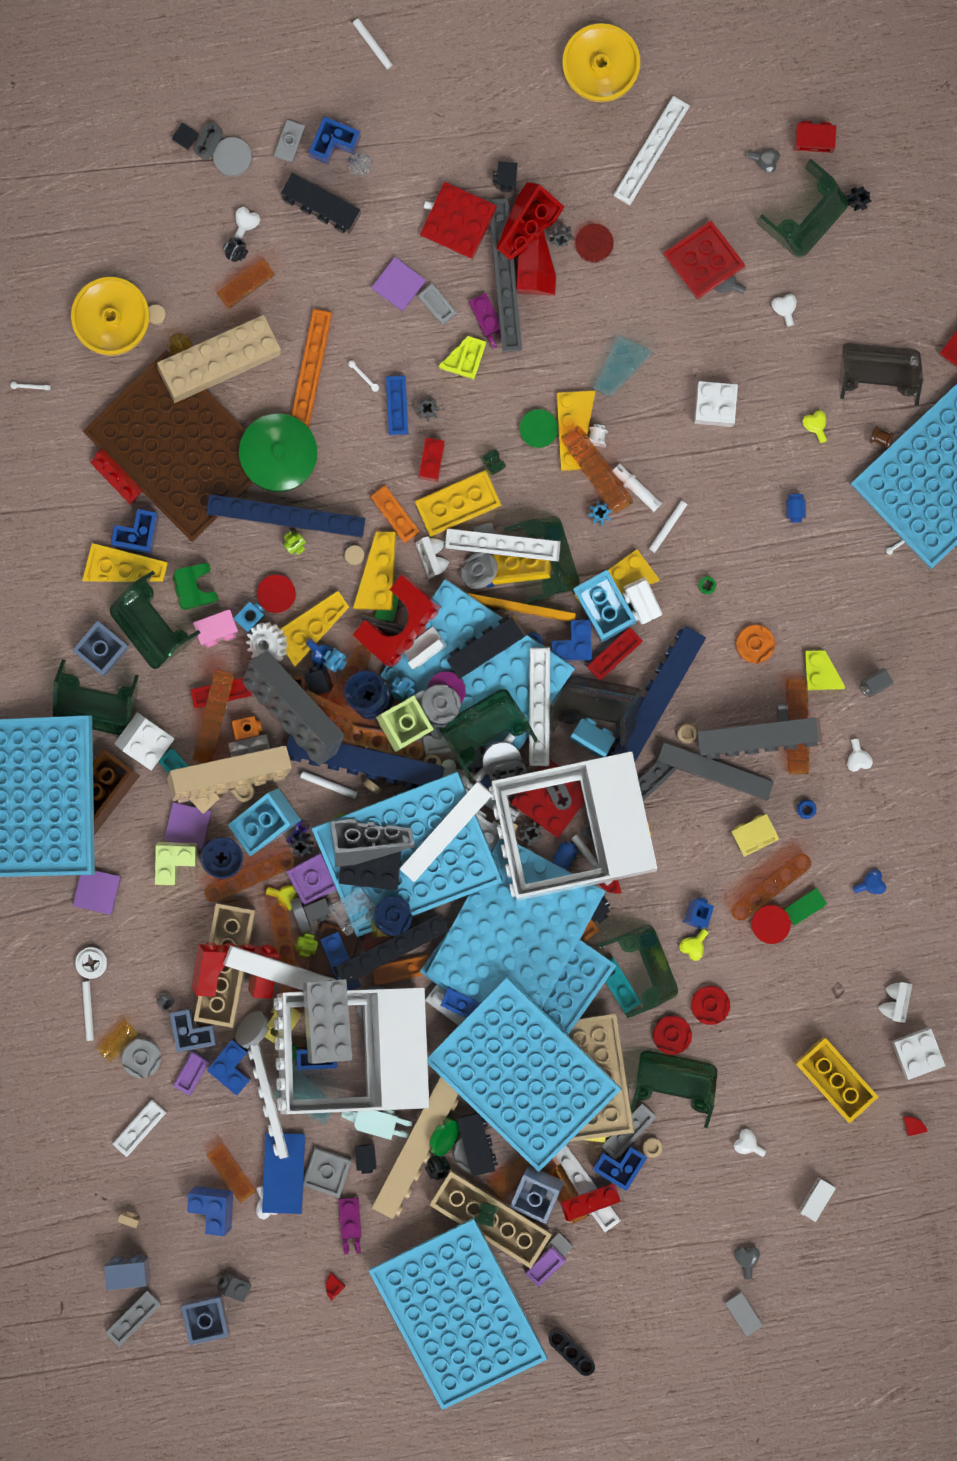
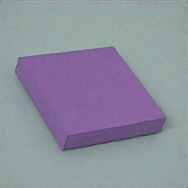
[371,257,426,312]
[164,802,212,849]
[286,853,337,906]
[73,870,121,915]

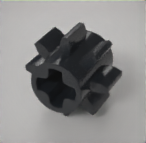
[846,186,872,211]
[223,237,248,262]
[289,831,315,857]
[424,1155,451,1180]

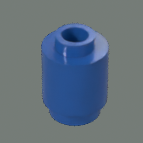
[786,494,806,523]
[552,841,578,870]

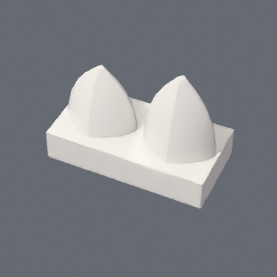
[415,536,449,579]
[228,734,270,757]
[878,982,913,1023]

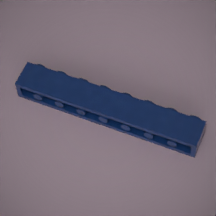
[207,494,366,538]
[606,626,706,763]
[287,735,445,788]

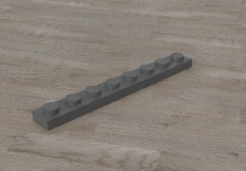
[489,198,522,353]

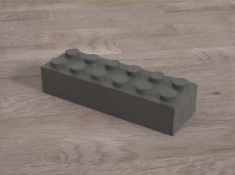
[242,651,345,766]
[698,717,822,759]

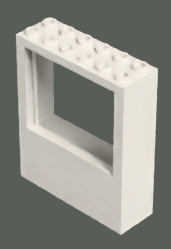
[489,752,657,901]
[274,988,429,1114]

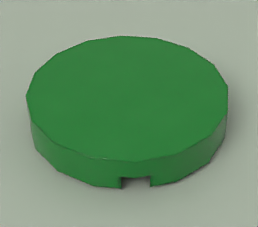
[519,409,558,449]
[429,1118,459,1157]

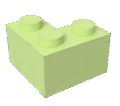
[155,842,198,885]

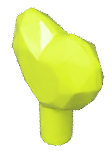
[802,410,827,443]
[266,885,298,910]
[679,929,708,961]

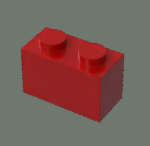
[794,121,837,153]
[419,438,445,482]

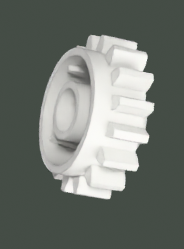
[246,622,288,662]

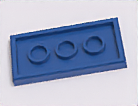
[262,1133,305,1214]

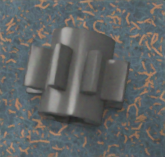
[548,222,573,248]
[415,397,440,422]
[520,822,544,846]

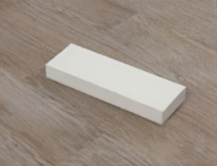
[113,1099,167,1157]

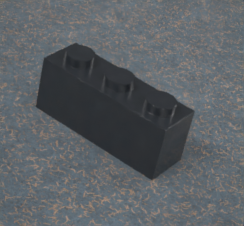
[457,1112,498,1177]

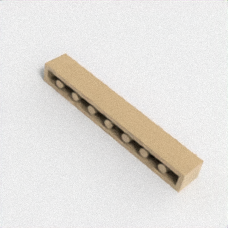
[372,1076,459,1219]

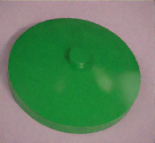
[239,414,317,492]

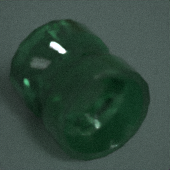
[480,449,507,476]
[475,1202,499,1227]

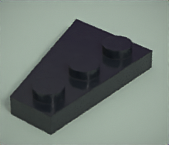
[339,851,402,890]

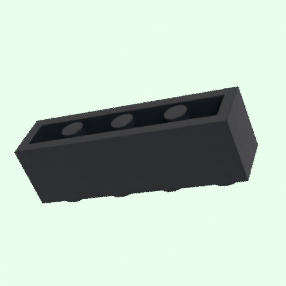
[281,173,361,234]
[446,615,527,679]

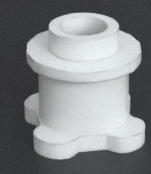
[586,424,608,448]

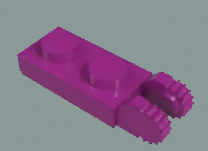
[469,293,501,350]
[339,1197,362,1254]

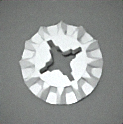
[75,947,107,979]

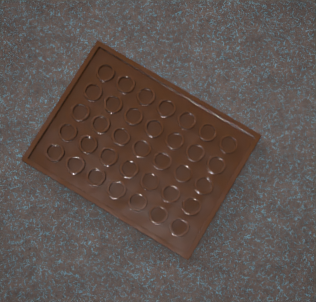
[83,350,253,543]

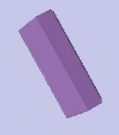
[173,1051,209,1096]
[525,1245,566,1287]

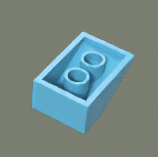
[573,570,636,643]
[569,718,615,758]
[228,788,301,857]

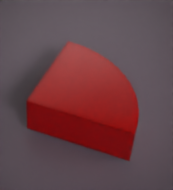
[599,880,622,894]
[903,1116,928,1136]
[326,1272,346,1301]

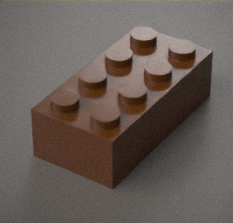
[93,749,140,835]

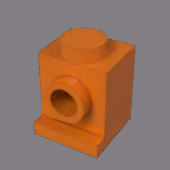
[232,716,263,741]

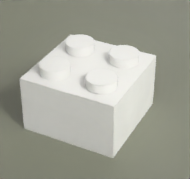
[694,381,738,427]
[114,712,174,771]
[891,1028,945,1080]

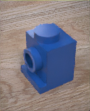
[682,897,714,929]

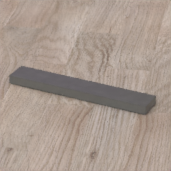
[656,742,774,801]
[581,762,677,847]

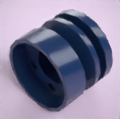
[344,670,393,720]
[200,837,243,879]

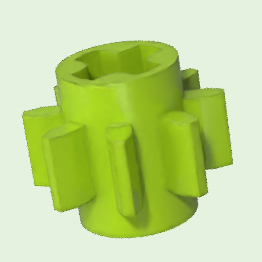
[282,531,306,555]
[295,933,318,958]

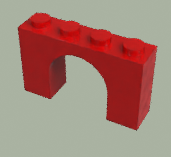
[353,574,441,667]
[191,942,280,999]

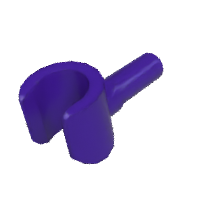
[286,819,310,844]

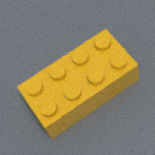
[794,1037,879,1124]

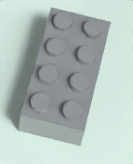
[303,979,352,1064]

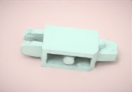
[341,1110,413,1140]

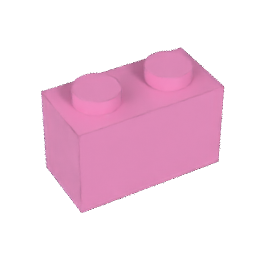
[193,609,239,648]

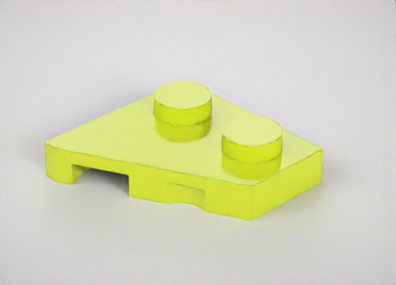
[439,336,486,380]
[805,650,845,691]

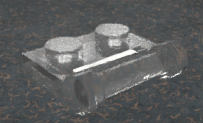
[328,886,375,936]

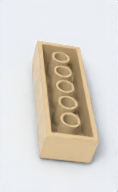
[157,315,281,403]
[167,746,292,803]
[194,903,257,1028]
[430,1169,552,1269]

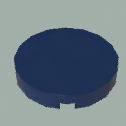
[373,896,412,936]

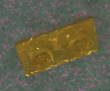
[97,1020,138,1062]

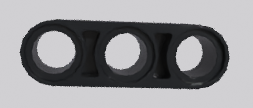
[548,1328,595,1376]

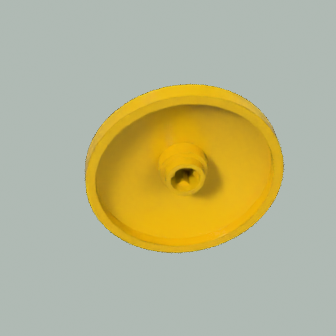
[562,23,640,102]
[71,277,150,356]

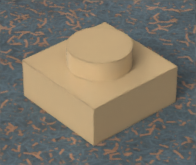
[118,1211,141,1228]

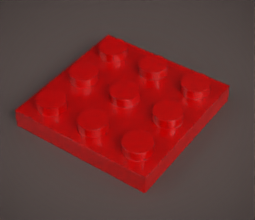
[420,182,498,260]
[663,220,745,300]
[511,759,585,838]

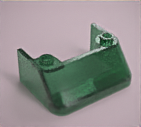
[757,159,848,258]
[503,516,579,605]
[110,571,201,669]
[52,659,139,735]
[440,689,538,781]
[597,925,678,1018]
[631,1050,718,1128]

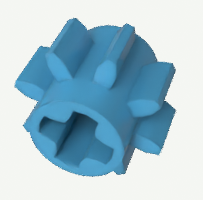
[588,501,612,526]
[323,648,347,673]
[390,677,415,701]

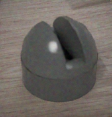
[157,993,174,1011]

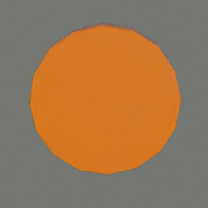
[736,625,775,664]

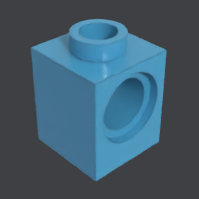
[234,601,265,633]

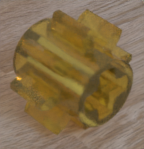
[167,333,193,356]

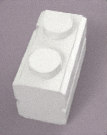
[622,577,662,624]

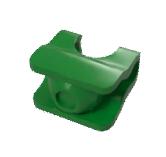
[172,563,219,610]

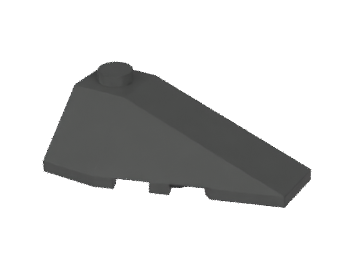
[330,819,415,867]

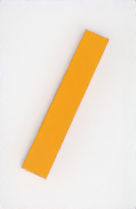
[467,593,576,622]

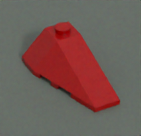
[496,182,565,260]
[517,230,556,296]

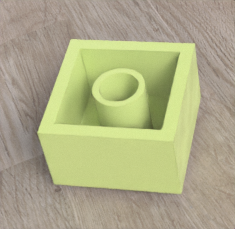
[376,696,434,752]

